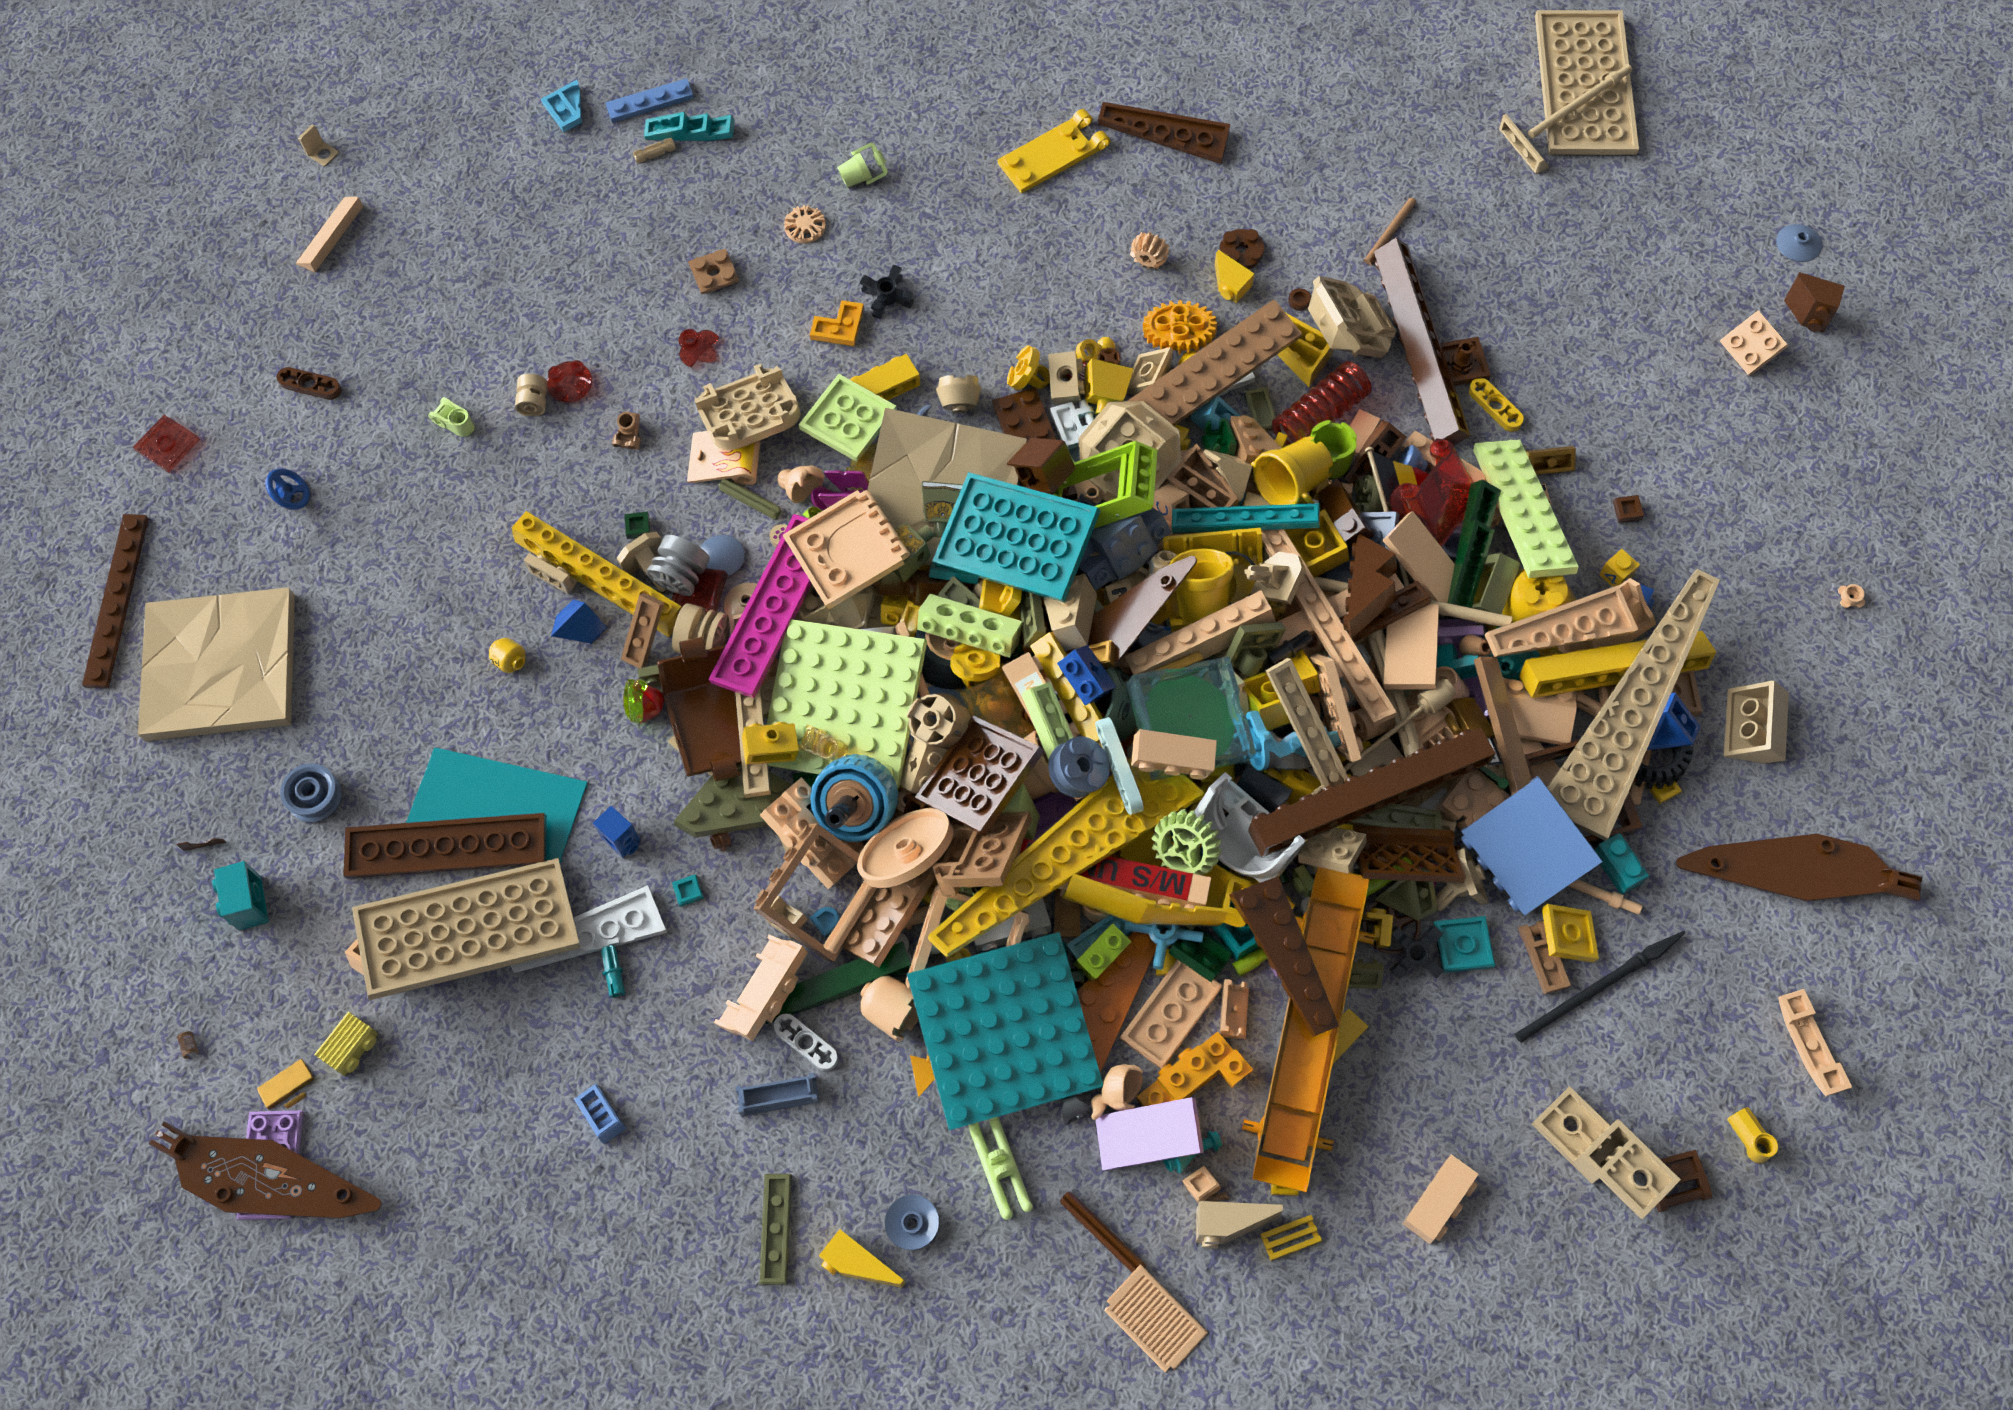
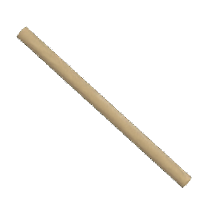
[1315,576,1512,627]

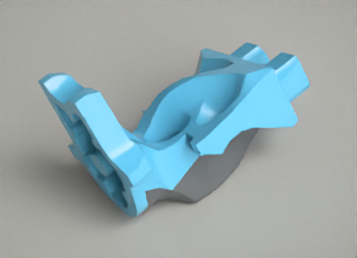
[1237,711,1341,771]

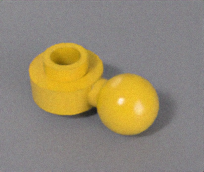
[1076,337,1115,363]

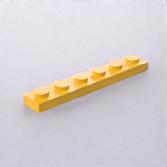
[1030,632,1111,774]

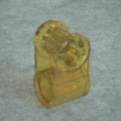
[798,724,848,761]

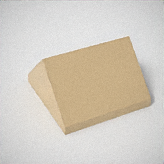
[1126,347,1173,396]
[1202,450,1252,501]

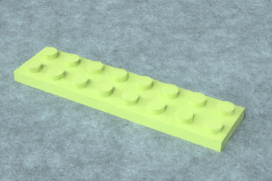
[1473,439,1579,578]

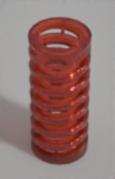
[1272,361,1372,446]

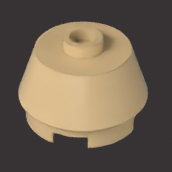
[936,375,982,413]

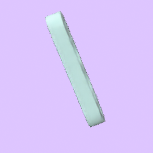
[1095,717,1144,815]

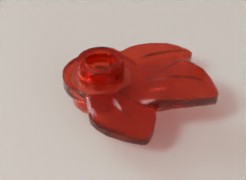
[678,329,719,367]

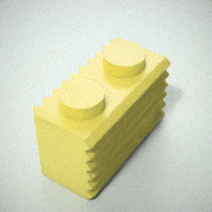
[314,1012,378,1076]

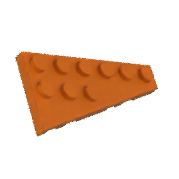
[1077,932,1156,1091]

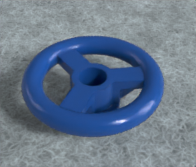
[265,468,310,510]

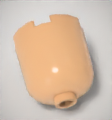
[860,976,919,1042]

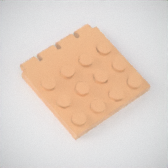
[783,490,910,610]

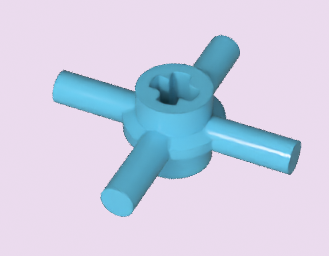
[1125,921,1204,970]

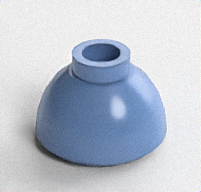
[1398,445,1428,471]

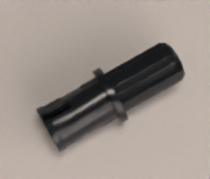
[1267,630,1314,666]

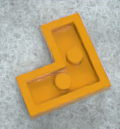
[810,300,864,346]

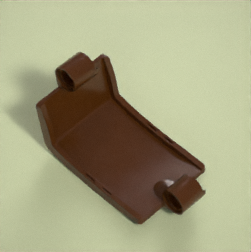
[657,637,742,782]

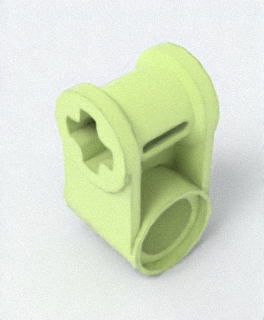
[428,397,475,437]

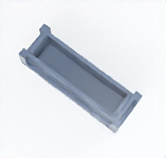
[735,1073,819,1116]

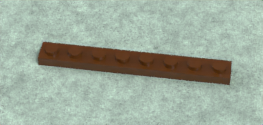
[82,514,149,689]

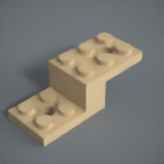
[1531,1086,1681,1219]

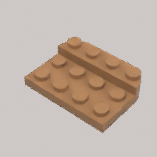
[933,811,1032,897]

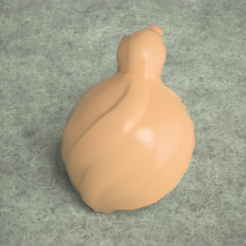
[1091,1064,1143,1120]

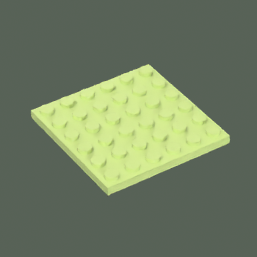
[766,619,927,789]

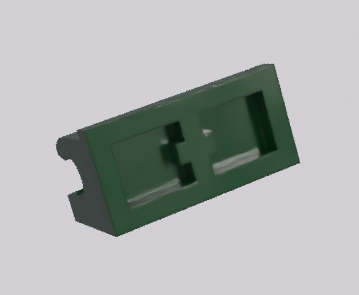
[1201,418,1237,456]

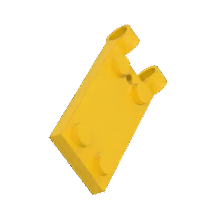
[998,109,1111,193]

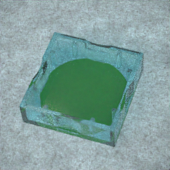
[1126,656,1257,781]

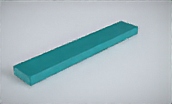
[1171,503,1320,533]

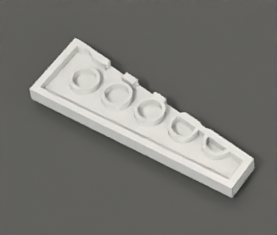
[511,886,667,973]

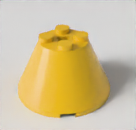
[1485,568,1577,657]

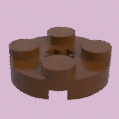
[1219,229,1265,269]

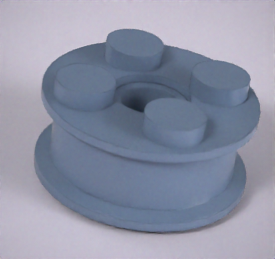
[1048,736,1110,798]
[280,763,342,823]

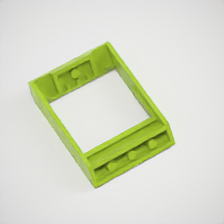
[1053,441,1158,529]

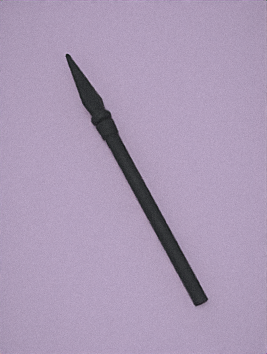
[1514,931,1686,1043]

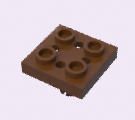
[1440,337,1491,386]

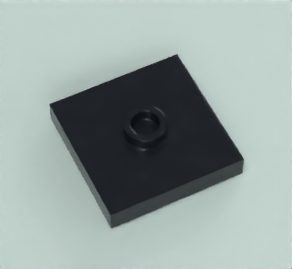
[1237,763,1294,813]

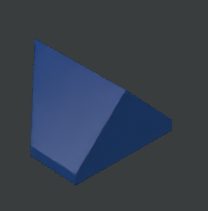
[551,599,607,644]
[1647,693,1700,750]

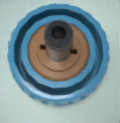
[810,754,899,842]

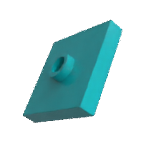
[1433,916,1496,973]

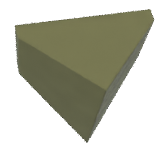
[1375,867,1438,921]

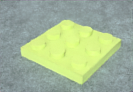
[799,374,897,462]

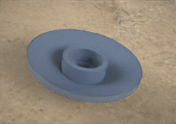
[1776,224,1822,262]
[885,1195,939,1250]

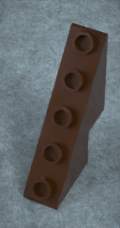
[1343,534,1397,639]

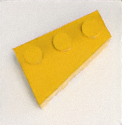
[1277,312,1334,387]

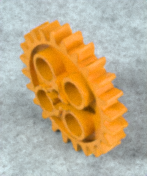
[1143,300,1217,355]

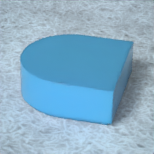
[809,907,840,938]

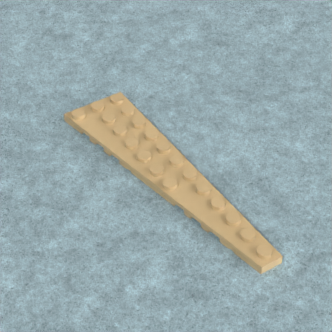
[1547,569,1720,841]

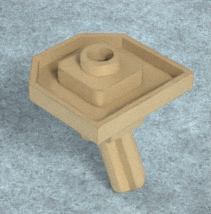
[617,532,666,592]
[1244,552,1306,604]
[1436,848,1489,911]

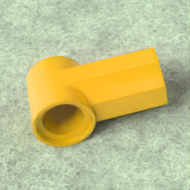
[1727,1107,1778,1163]

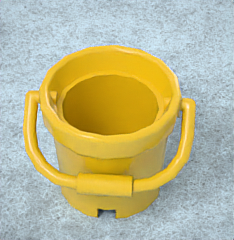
[1251,436,1333,505]
[1169,549,1239,626]

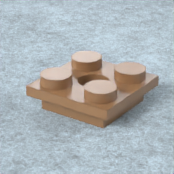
[688,248,739,295]

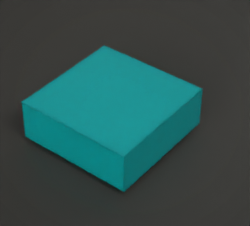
[672,874,704,907]

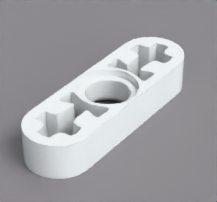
[774,1014,838,1071]

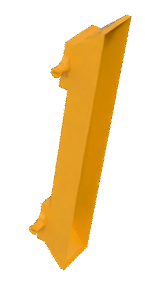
[1242,867,1375,1192]

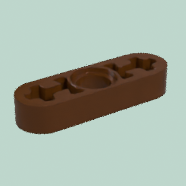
[276,367,342,400]

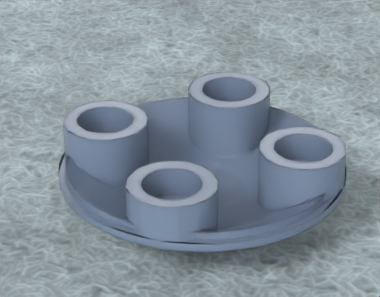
[700,535,745,579]

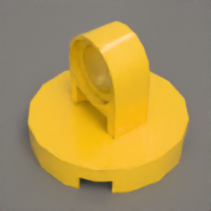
[1007,345,1050,390]
[950,644,1000,691]

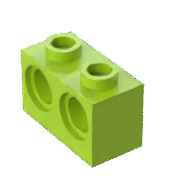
[1073,923,1132,982]

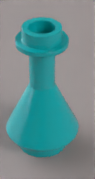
[1163,1131,1222,1174]

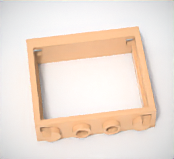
[905,884,1030,989]

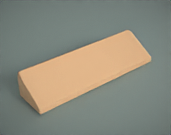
[296,197,363,272]

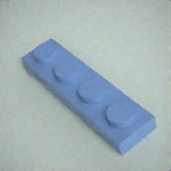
[605,78,694,123]

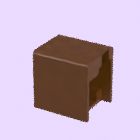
[1007,438,1076,495]

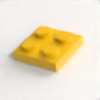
[1542,904,1599,963]

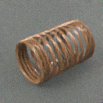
[177,1031,199,1059]

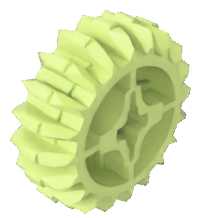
[1152,809,1222,876]

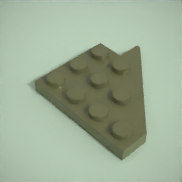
[674,764,792,838]

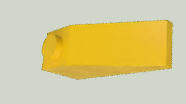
[819,1229,905,1288]

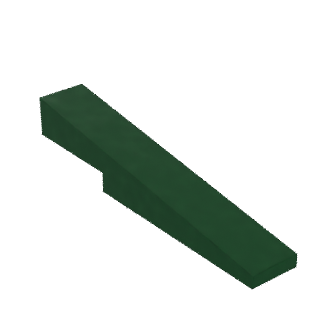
[1447,479,1501,608]
[765,941,911,1024]

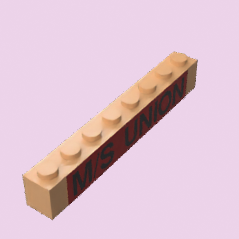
[1015,838,1211,909]

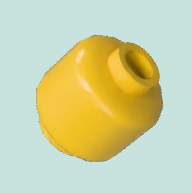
[489,637,526,673]

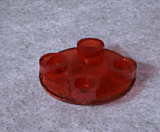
[547,360,592,403]

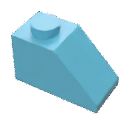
[1190,396,1240,430]

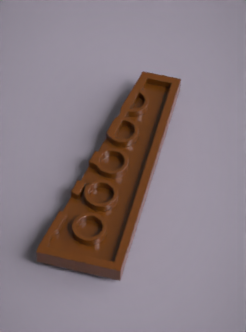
[1098,102,1230,164]
[1229,876,1339,1037]

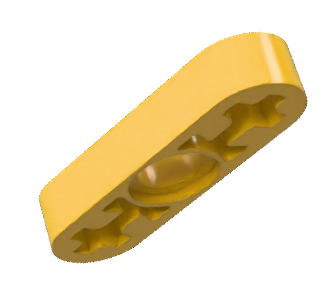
[1469,378,1524,432]

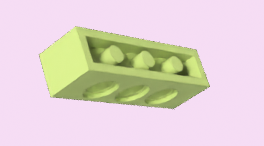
[917,594,1022,658]

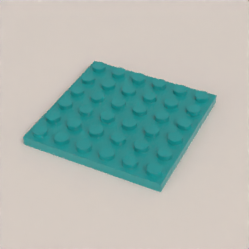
[907,932,1103,1131]

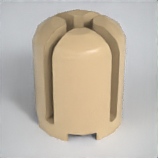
[907,694,971,749]

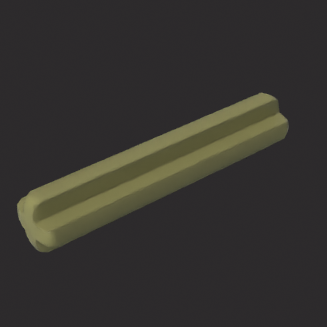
[719,479,781,519]

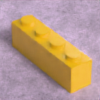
[850,353,920,401]

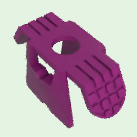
[811,470,869,511]

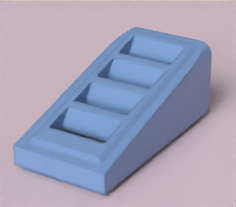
[574,1084,626,1144]

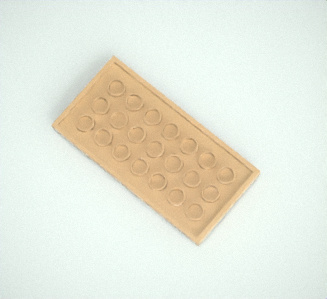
[1535,10,1639,155]
[352,858,580,1000]

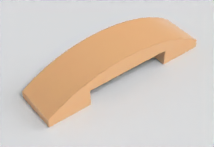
[1778,989,1852,1096]

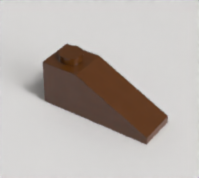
[1343,420,1407,487]
[1318,479,1375,547]

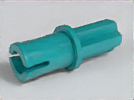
[601,945,626,998]

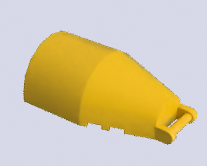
[1063,828,1253,927]

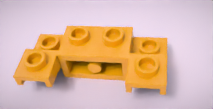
[1136,1031,1253,1107]

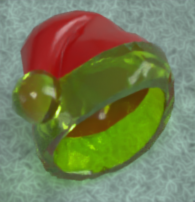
[623,679,664,724]

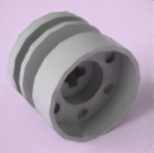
[646,535,710,596]

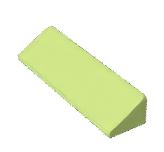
[1022,682,1073,760]

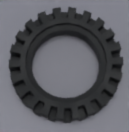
[1635,745,1693,789]

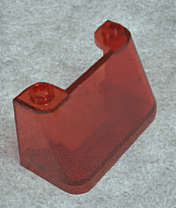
[1390,438,1474,546]

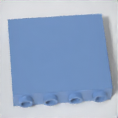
[1460,776,1602,916]

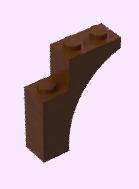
[872,570,973,605]

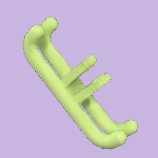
[968,1117,1033,1220]

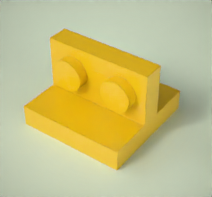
[979,579,1023,631]

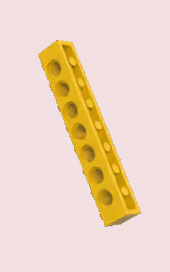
[511,511,682,637]

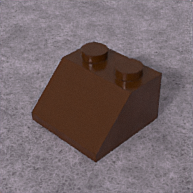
[1784,272,1845,332]

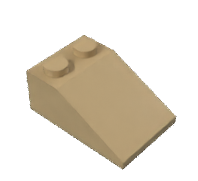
[1196,1201,1283,1249]

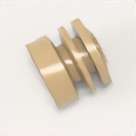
[672,603,730,653]

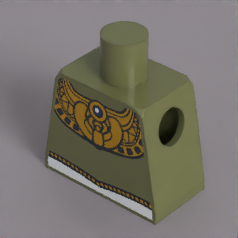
[921,481,963,538]
[893,523,935,582]

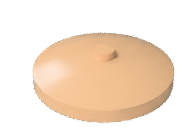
[857,808,953,888]

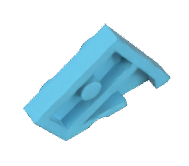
[541,80,582,132]

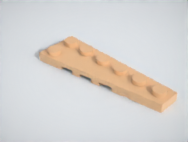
[1485,585,1639,657]

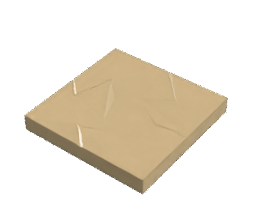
[868,408,1027,567]
[138,587,295,741]

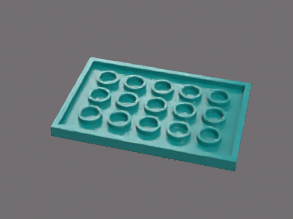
[932,472,1101,602]

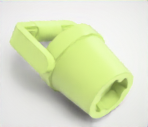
[837,143,888,188]

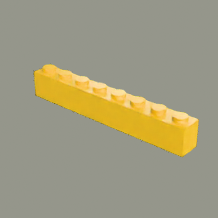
[1519,631,1717,698]

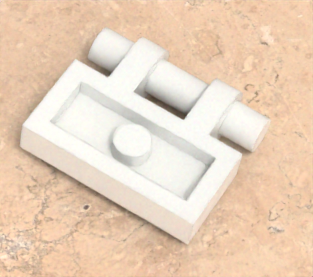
[1050,399,1095,450]

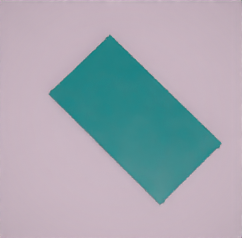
[406,747,588,863]

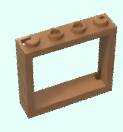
[753,823,860,962]

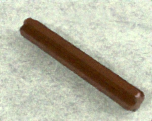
[1060,1191,1146,1273]

